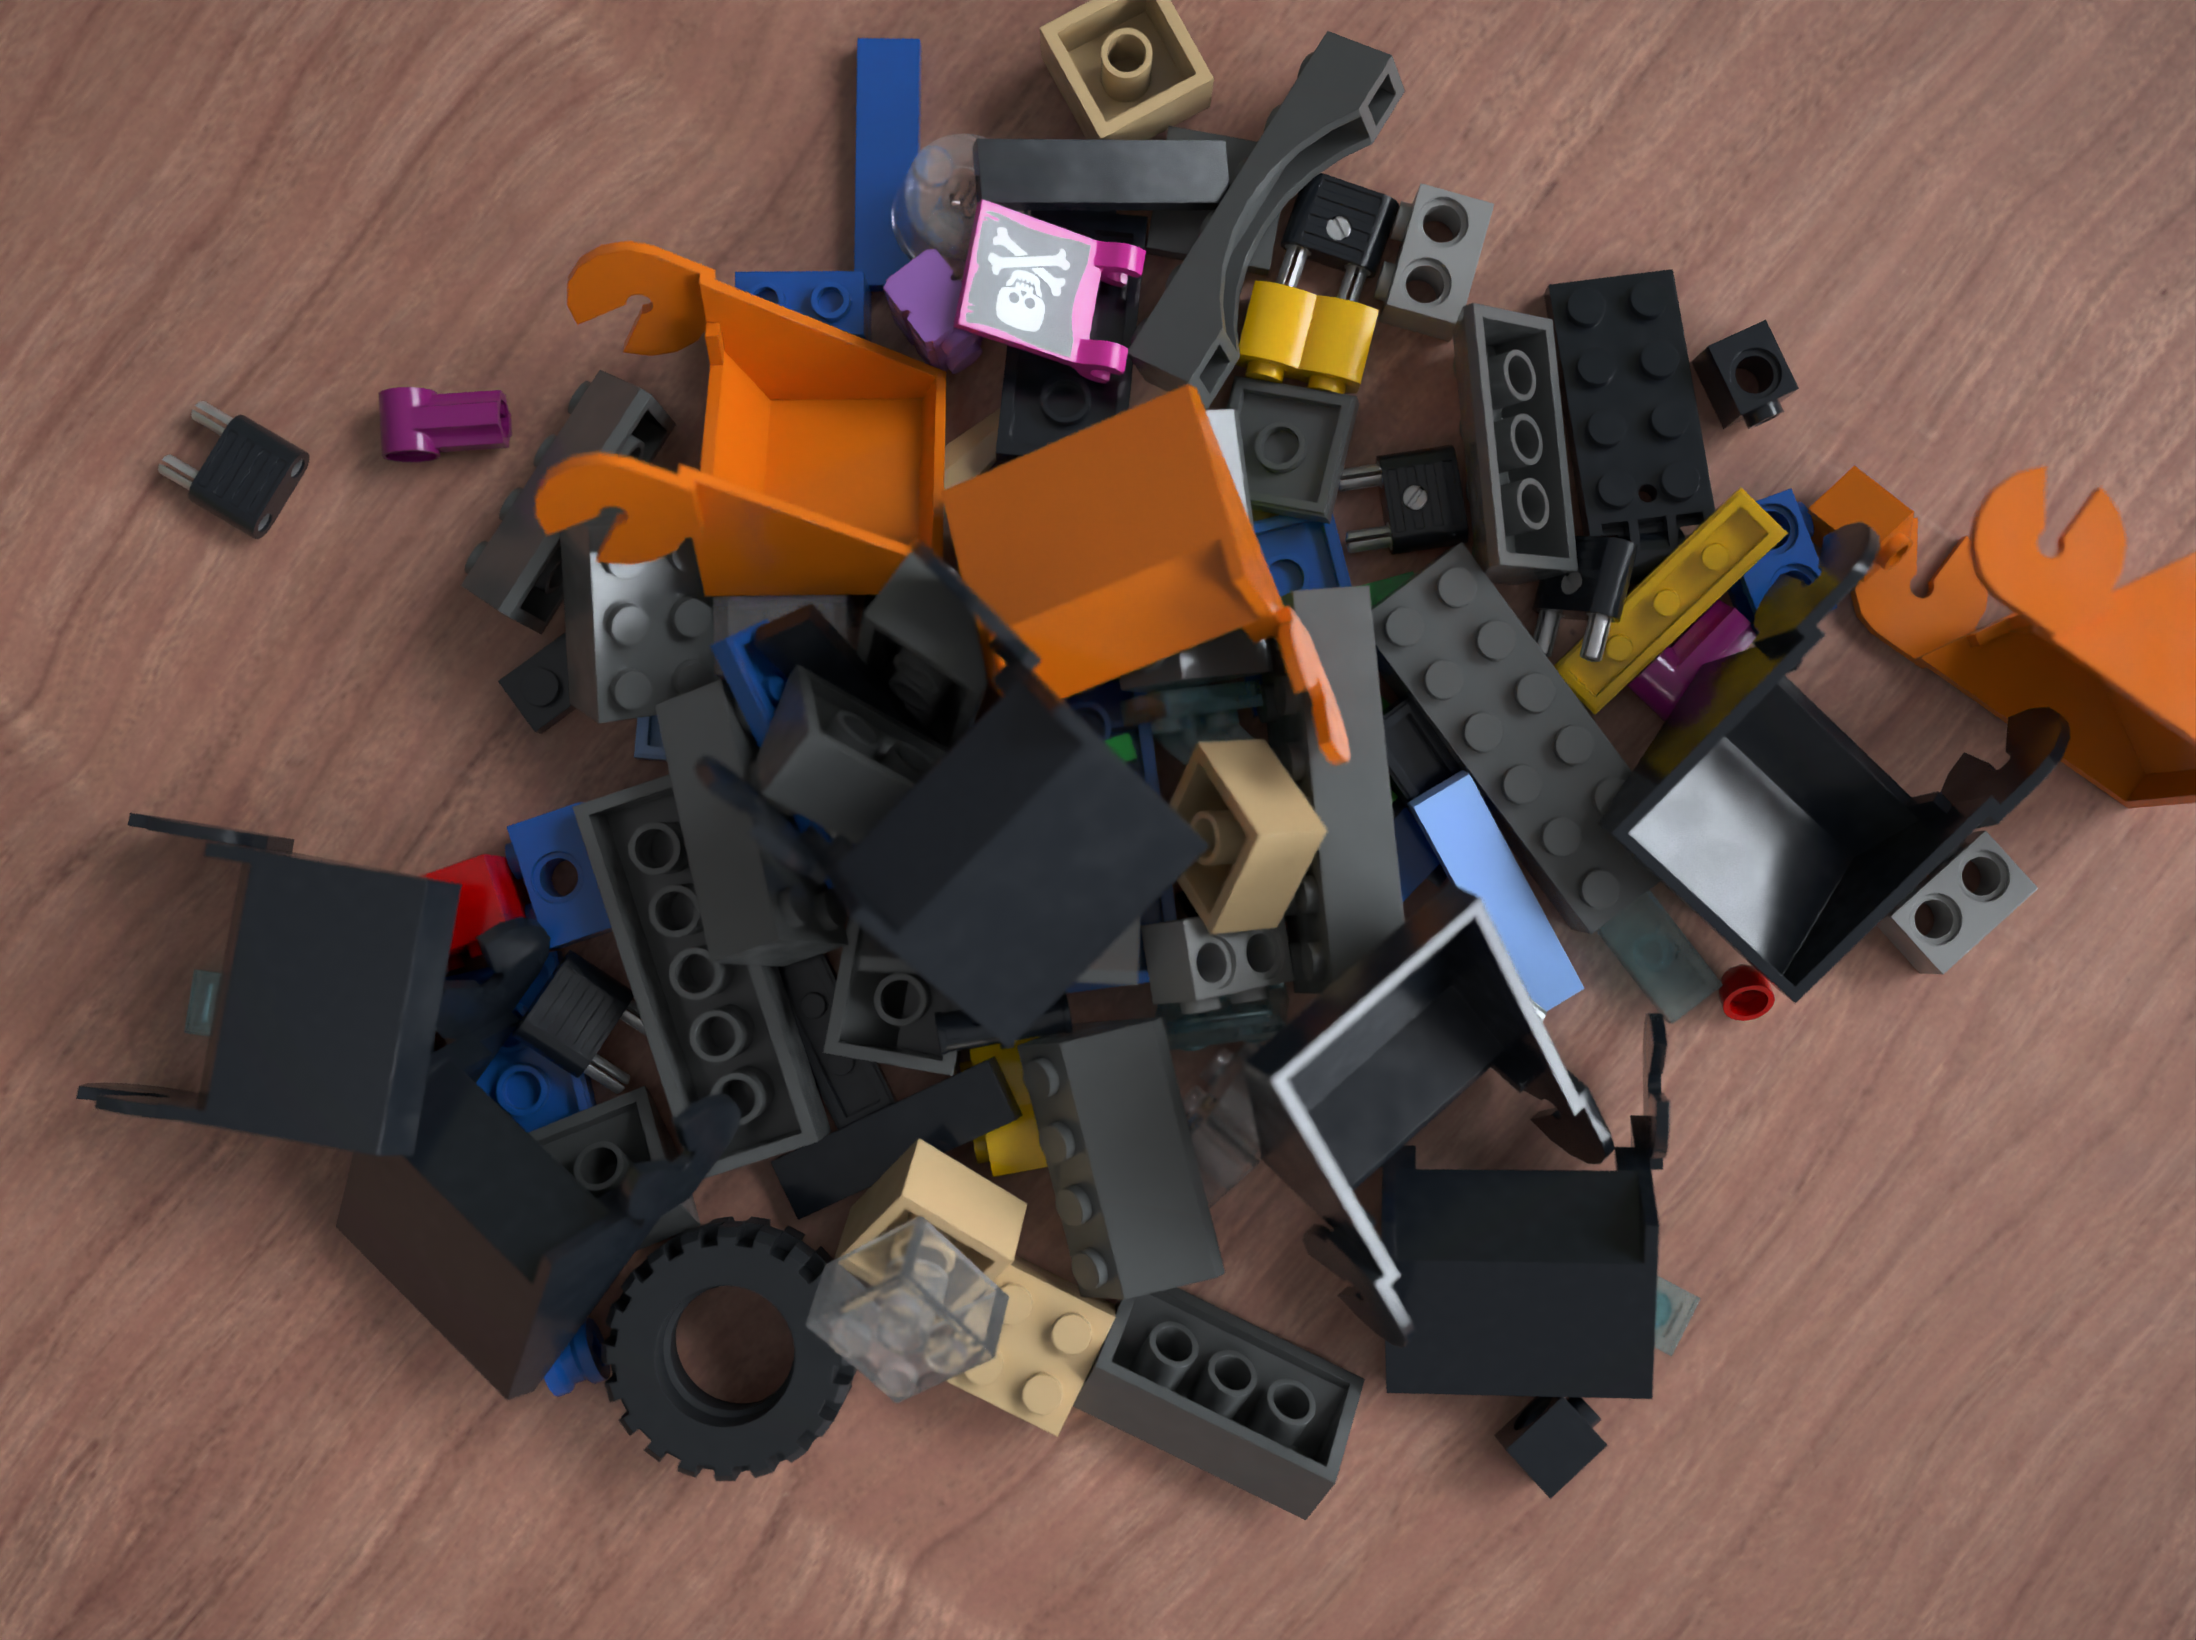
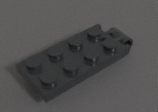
[996,210,1148,462]
[1544,269,1715,585]

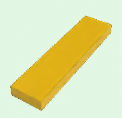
[1553,486,1788,715]

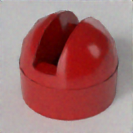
[1718,964,1775,1021]

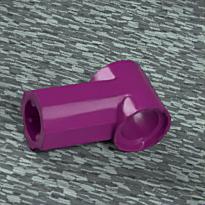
[379,387,512,463]
[1627,599,1757,722]

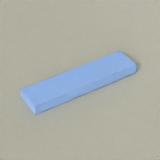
[1407,770,1585,1012]

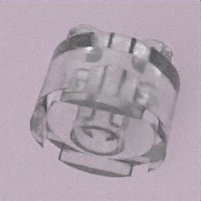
[892,134,1031,282]

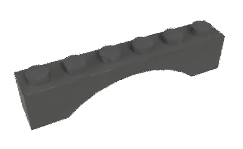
[1128,31,1405,410]

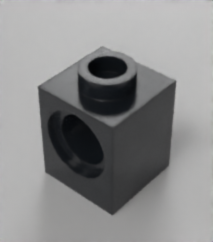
[1691,320,1799,429]
[1494,1397,1608,1499]

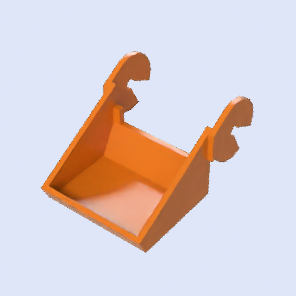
[536,240,946,596]
[941,384,1350,766]
[1850,465,2196,809]

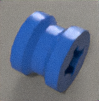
[544,1317,611,1397]

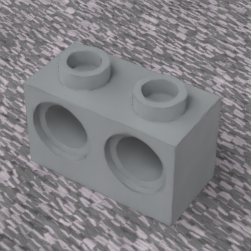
[1373,183,1494,342]
[1876,830,2038,975]
[1141,916,1294,1014]

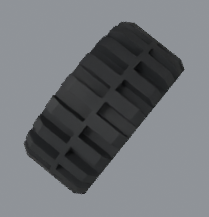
[601,1216,862,1481]

